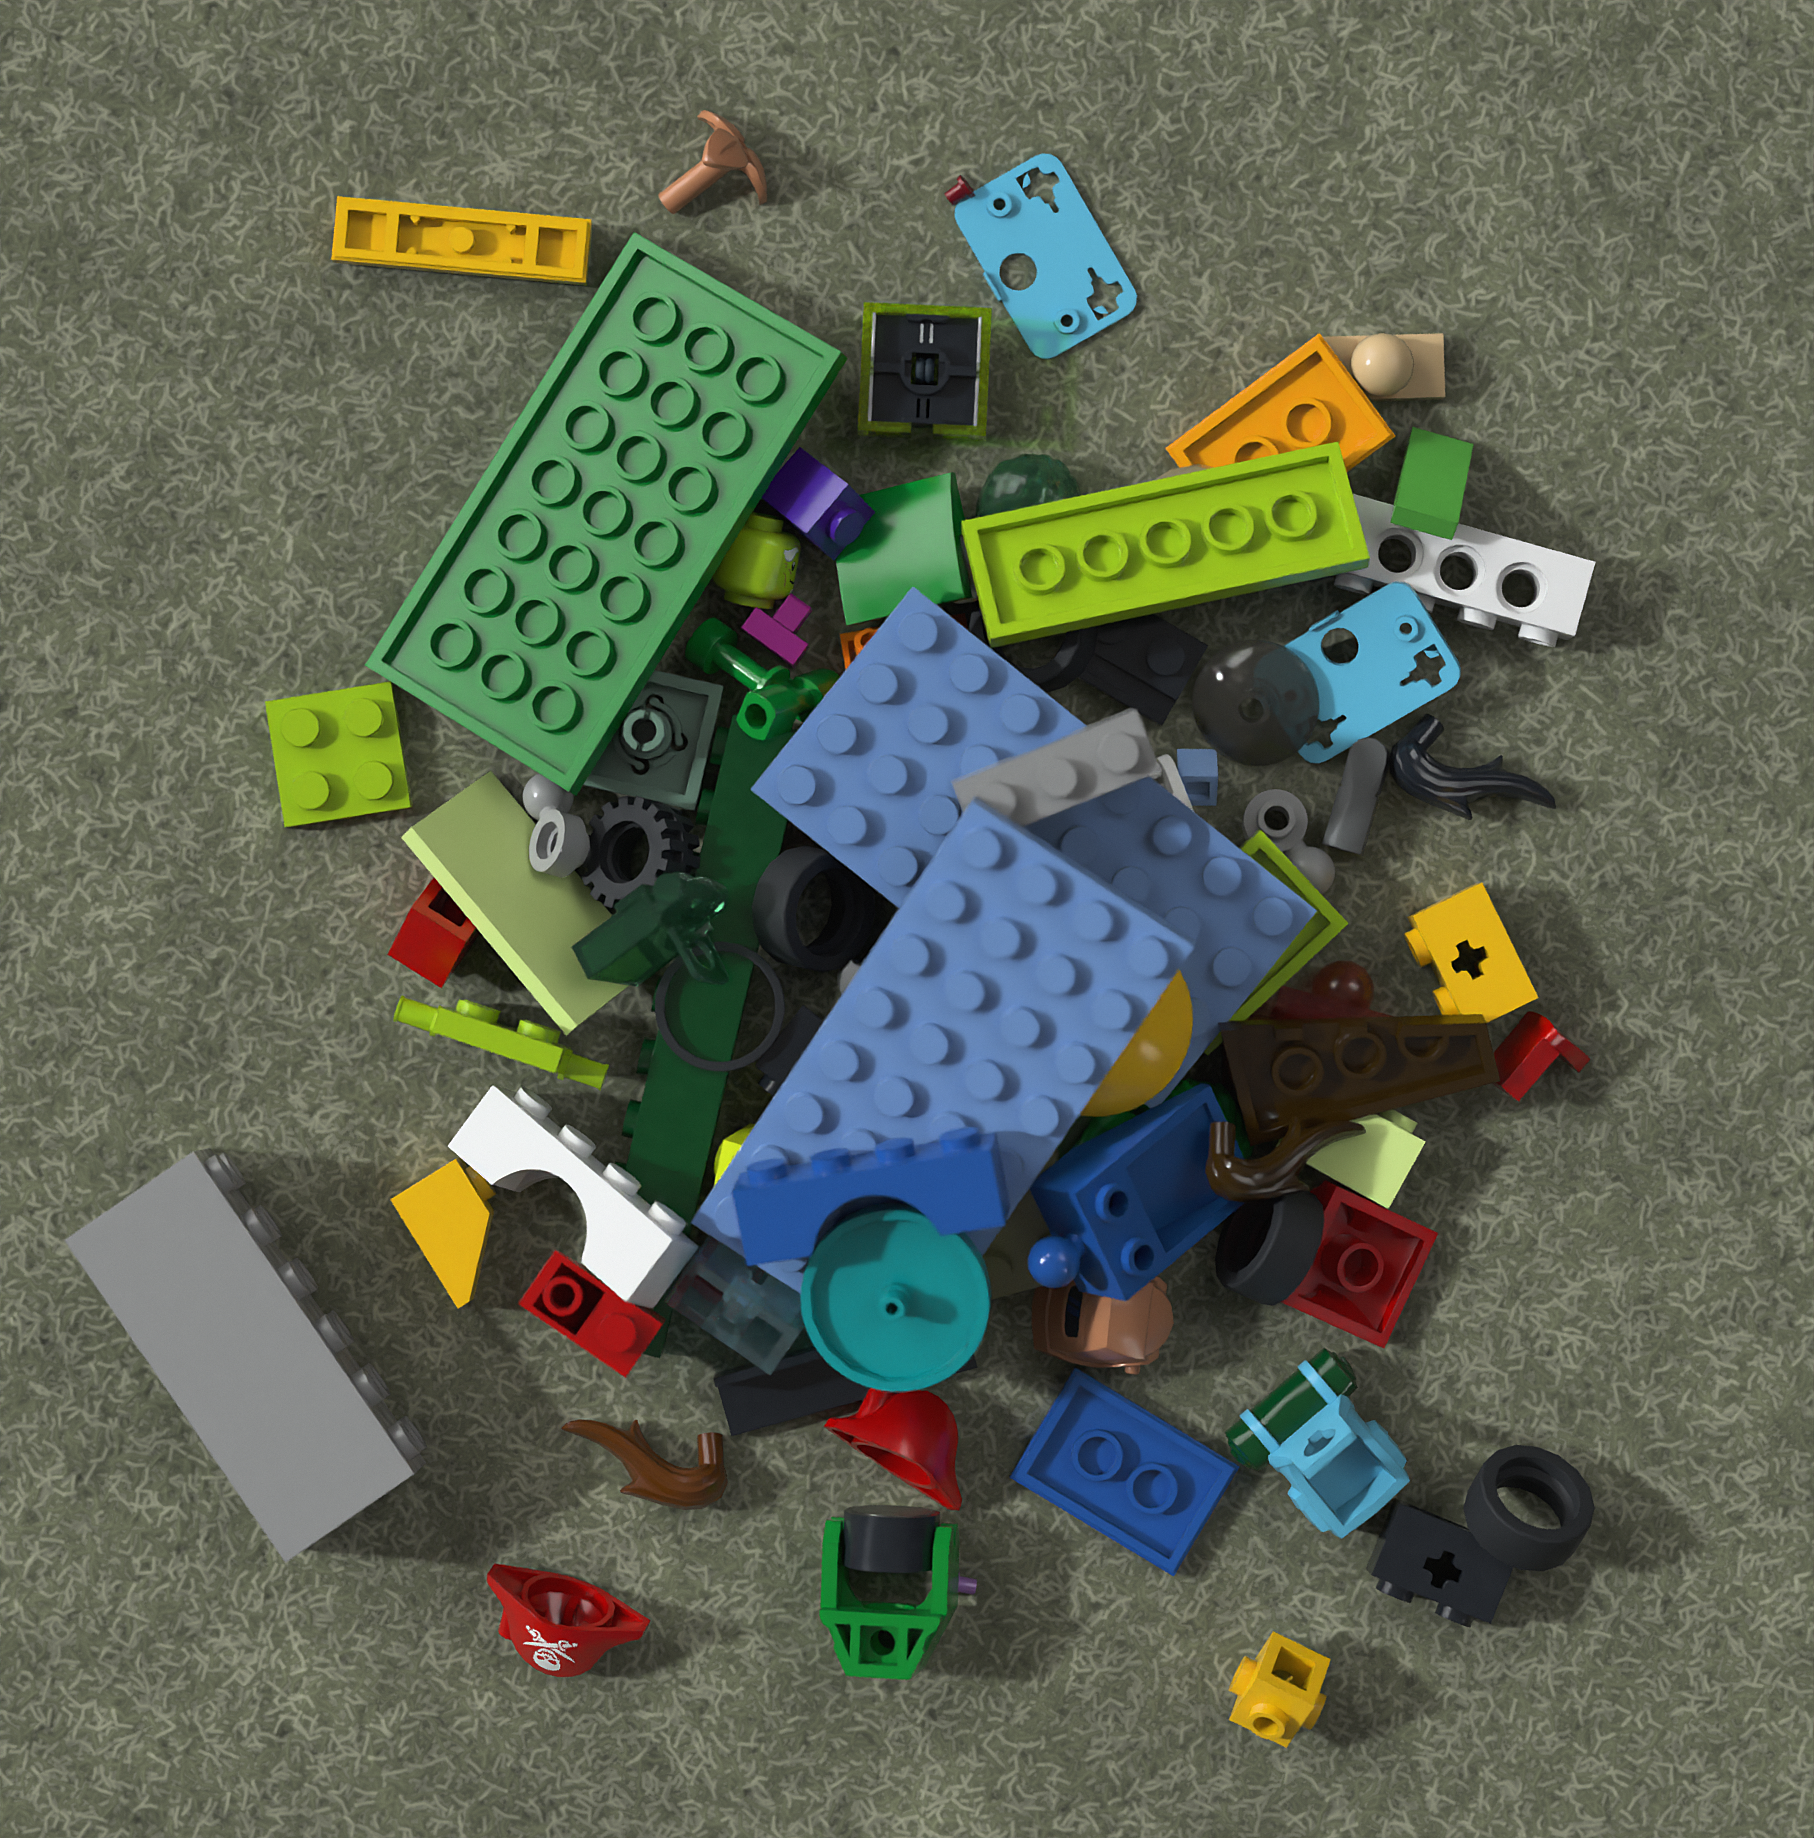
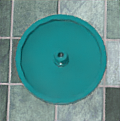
[800,1203,992,1392]

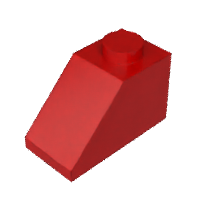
[387,878,480,989]

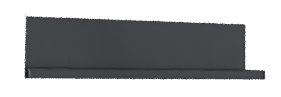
[713,1346,978,1436]

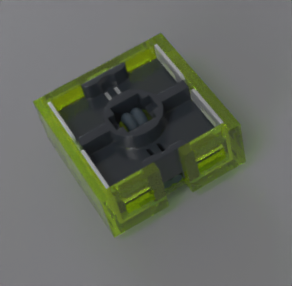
[858,302,992,441]

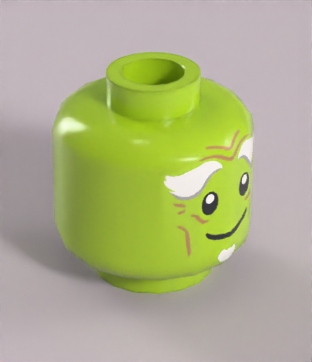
[713,512,801,609]

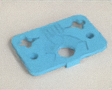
[955,153,1137,359]
[1254,581,1461,763]

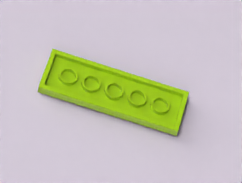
[962,442,1370,648]

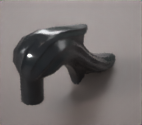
[1388,714,1556,820]

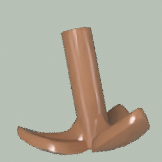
[659,110,767,214]

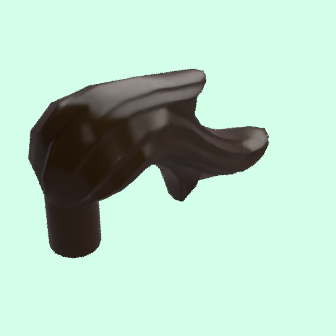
[1205,1116,1366,1203]

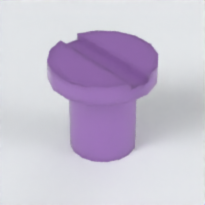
[958,1573,977,1595]

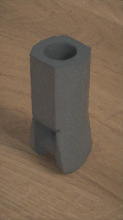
[1322,737,1390,856]

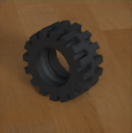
[581,796,701,916]

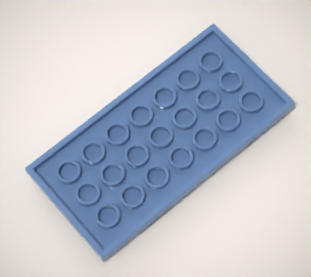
[751,586,1317,1109]
[691,796,1196,1294]

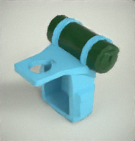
[1224,1348,1410,1539]

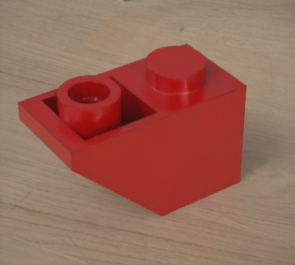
[518,1250,666,1378]

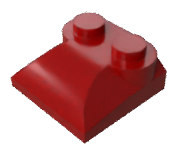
[1281,1180,1438,1348]

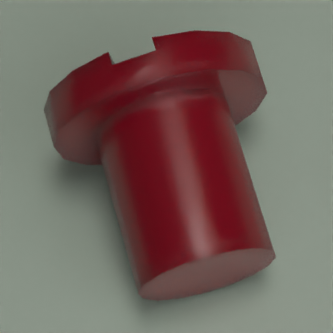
[944,175,975,206]

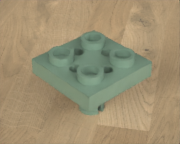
[583,670,724,811]

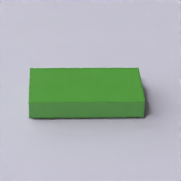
[1390,427,1474,540]

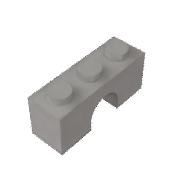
[951,708,1161,827]

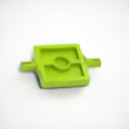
[393,995,609,1091]

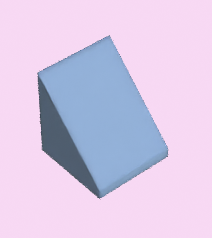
[1177,749,1218,806]

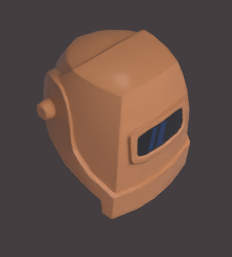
[1031,1276,1174,1375]

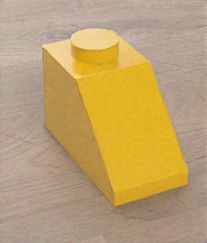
[390,1157,496,1309]

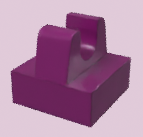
[741,593,812,668]

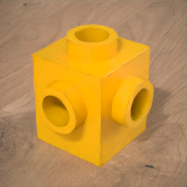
[1229,1631,1331,1748]

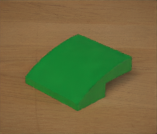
[836,472,973,626]

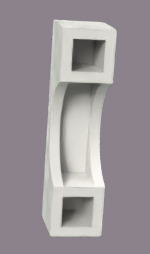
[448,1085,698,1309]

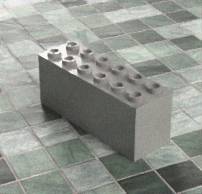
[64,1148,427,1563]

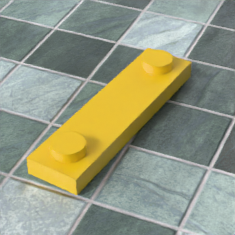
[331,196,593,286]

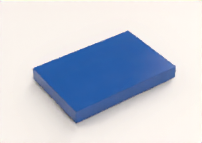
[1009,1367,1239,1576]

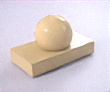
[1324,333,1445,401]

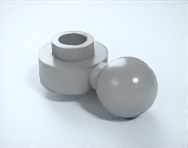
[523,774,590,878]
[1242,789,1335,894]

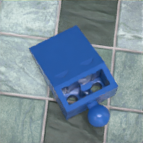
[1028,1083,1244,1301]

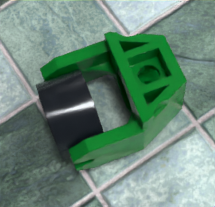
[819,1505,960,1680]

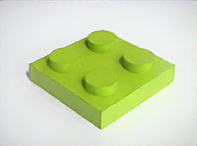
[265,681,413,828]

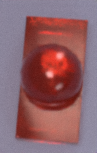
[1269,960,1391,1020]

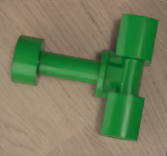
[685,618,840,740]

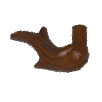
[561,1420,728,1510]

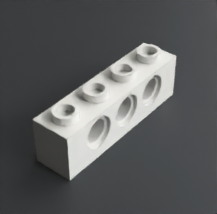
[1334,494,1595,647]

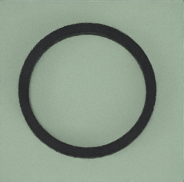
[655,942,785,1071]

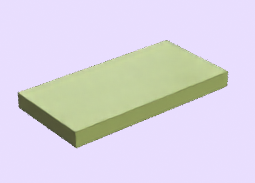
[401,771,654,1036]

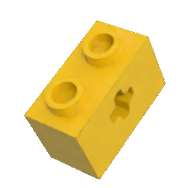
[1404,882,1539,1023]

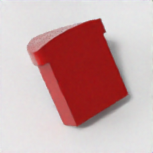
[1492,1011,1591,1102]

